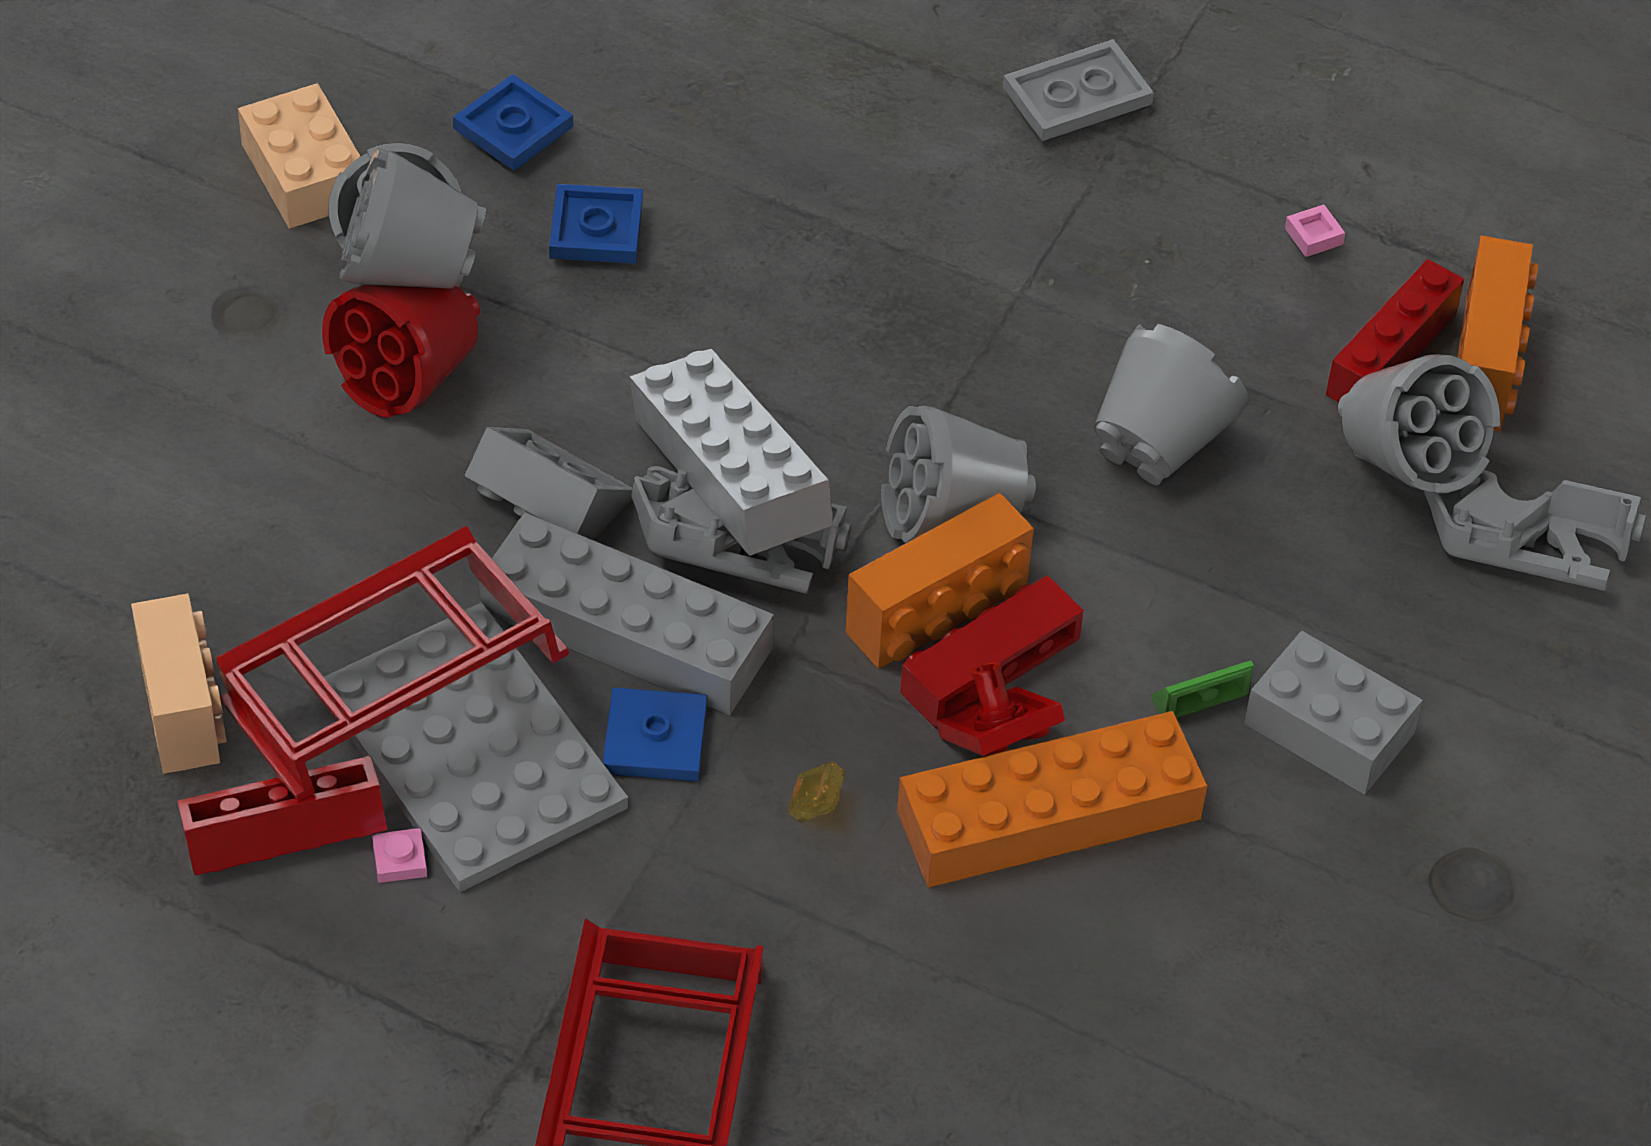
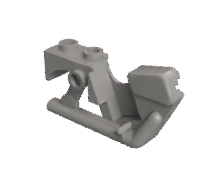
[631,466,851,594]
[1424,470,1646,591]

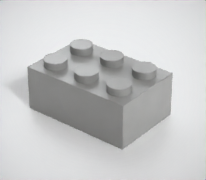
[1244,630,1423,795]

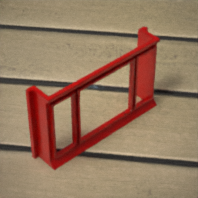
[216,525,569,802]
[535,918,764,1146]

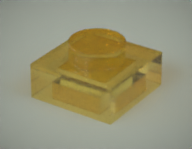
[787,761,846,822]

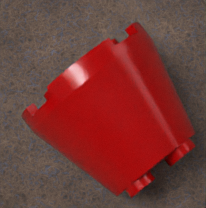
[322,285,480,418]

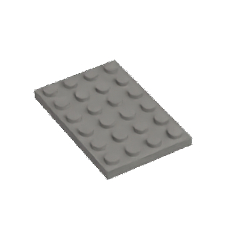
[324,602,628,893]

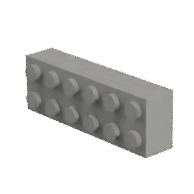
[630,349,834,556]
[479,512,774,715]

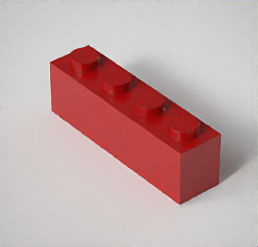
[1326,258,1465,403]
[900,575,1084,729]
[177,756,387,876]

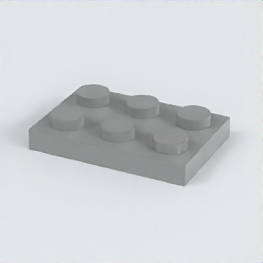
[1003,39,1154,141]

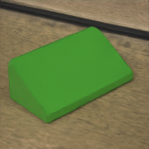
[1151,660,1254,718]

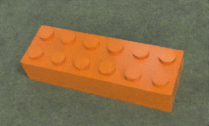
[897,711,1207,888]

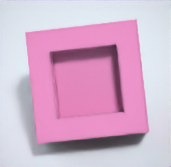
[1285,204,1345,257]
[372,828,427,883]

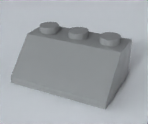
[465,427,632,539]

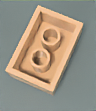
[238,83,361,229]
[131,593,227,774]

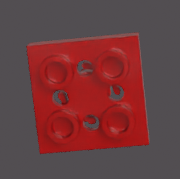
[935,662,1065,757]

